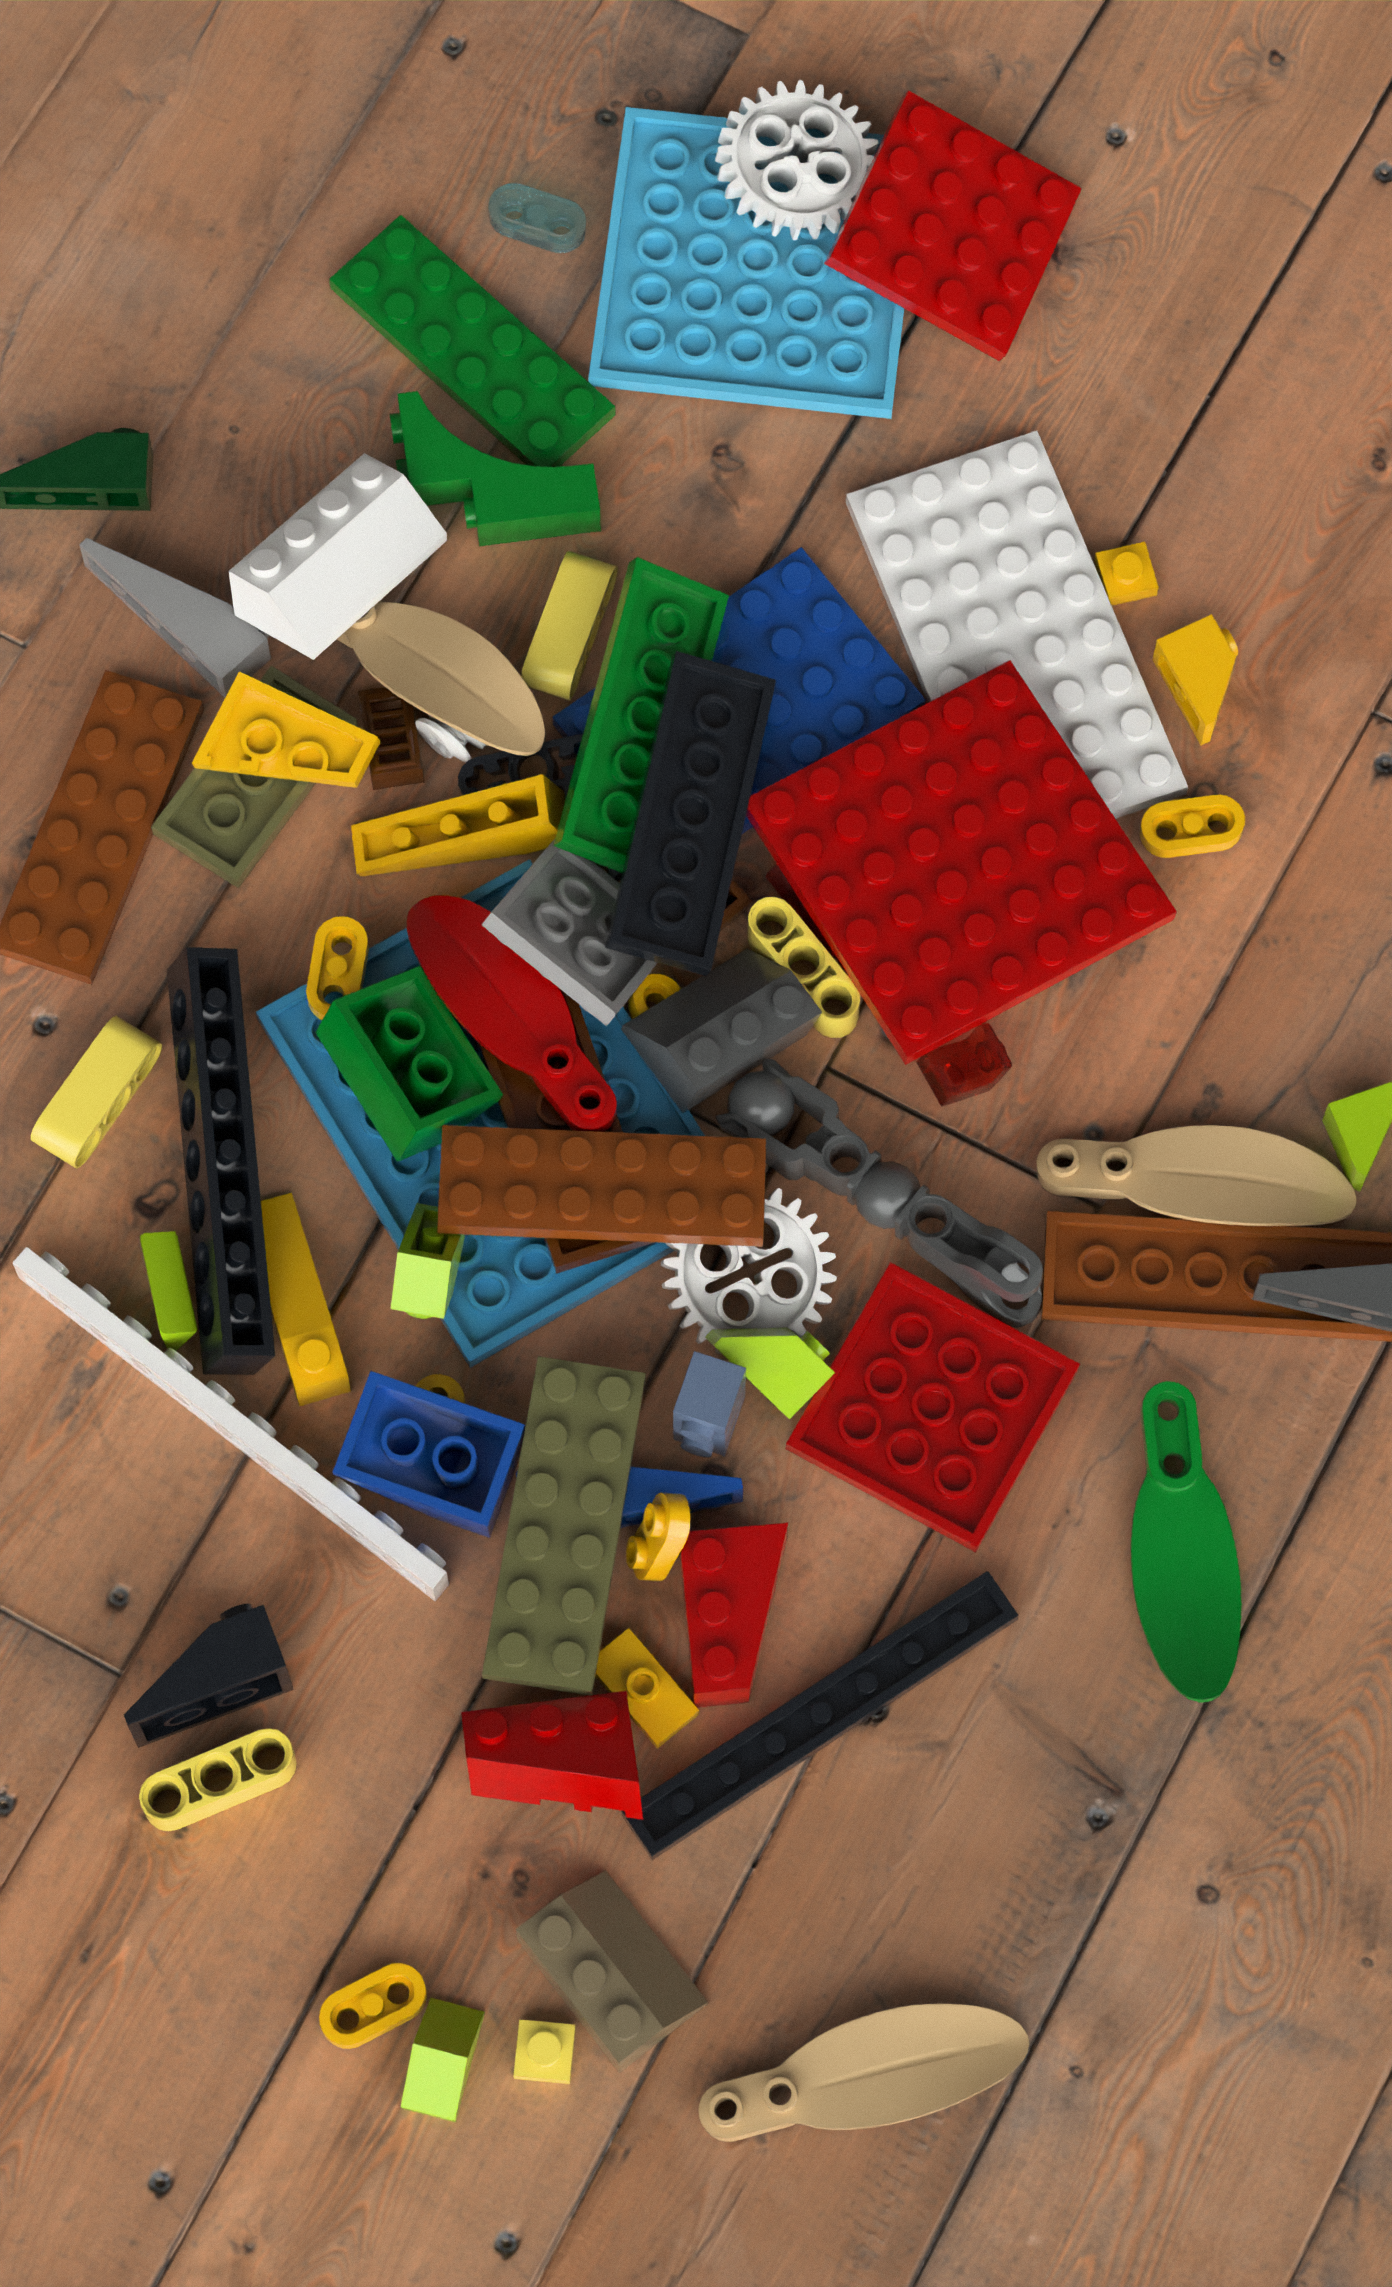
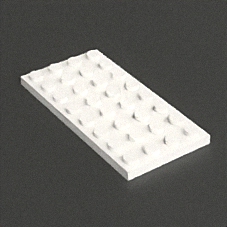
[846,431,1188,819]

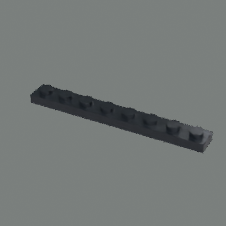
[621,1571,1019,1860]

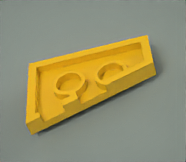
[192,672,381,788]

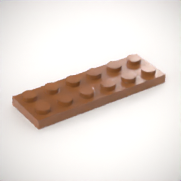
[0,670,204,985]
[437,1125,766,1247]

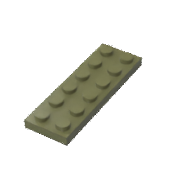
[482,1356,646,1695]

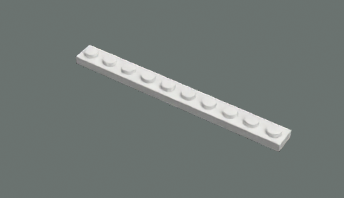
[13,1247,449,1601]

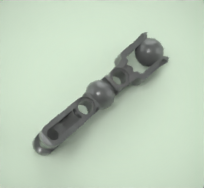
[715,1058,1043,1328]

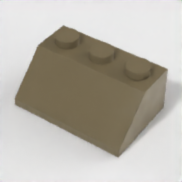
[516,1871,708,2073]

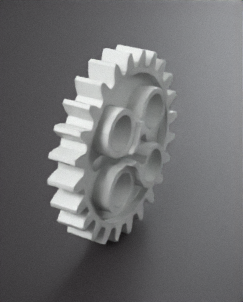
[715,80,878,240]
[661,1188,837,1354]

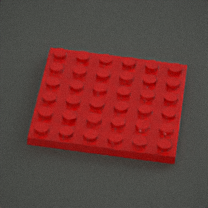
[746,660,1177,1065]

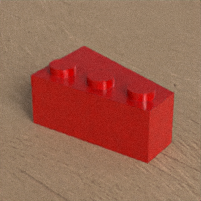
[680,1522,788,1708]
[461,1691,643,1820]

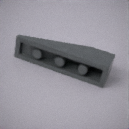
[1252,1264,1392,1332]

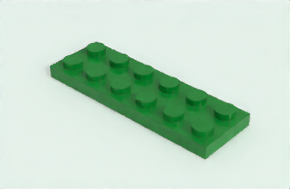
[329,215,616,467]
[553,557,729,873]

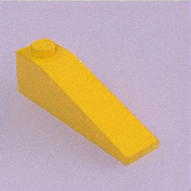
[351,774,566,877]
[261,1192,351,1407]

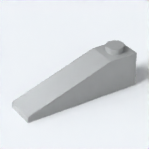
[79,538,271,698]

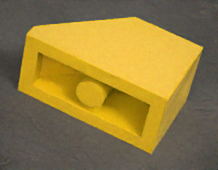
[1152,614,1238,745]

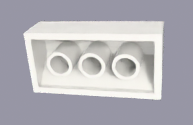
[229,453,447,660]

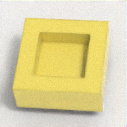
[514,2019,576,2084]

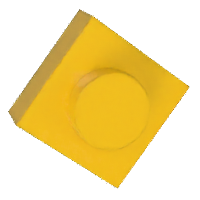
[1094,542,1159,606]

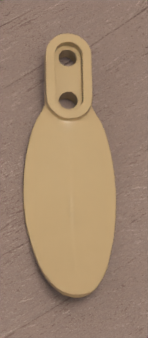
[337,601,546,756]
[1037,1125,1356,1226]
[698,2004,1029,2142]

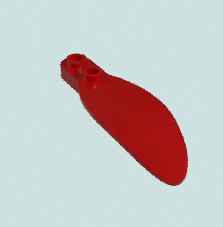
[406,895,617,1132]

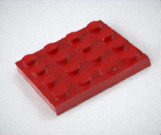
[824,90,1082,361]
[785,1262,1080,1553]

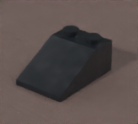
[124,1604,294,1748]

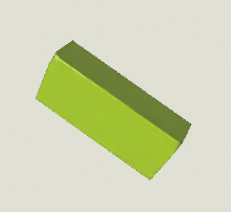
[140,1231,198,1351]

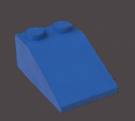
[332,1371,525,1538]

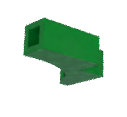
[390,391,601,547]

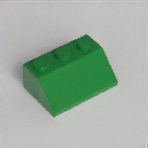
[315,966,503,1162]

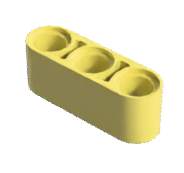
[521,551,618,701]
[747,897,860,1038]
[31,1016,162,1169]
[139,1728,297,1831]

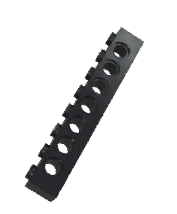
[167,947,275,1375]

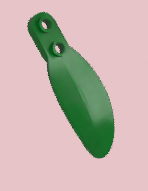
[1130,1381,1242,1702]

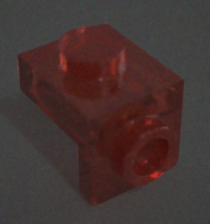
[916,1023,1012,1107]

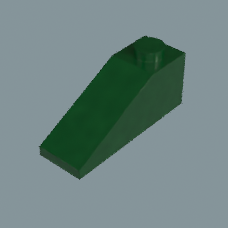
[0,428,153,511]

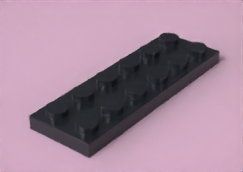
[605,651,776,976]

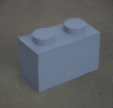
[673,1351,746,1458]

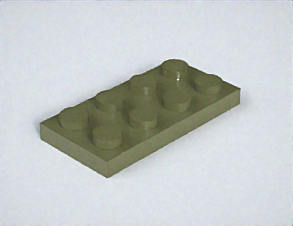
[151,666,358,888]

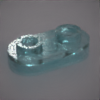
[488,183,586,253]

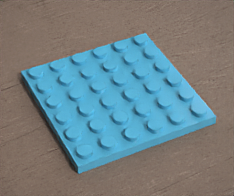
[588,107,904,419]

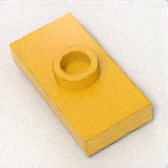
[595,1628,700,1749]

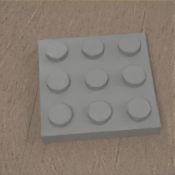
[482,839,657,1026]

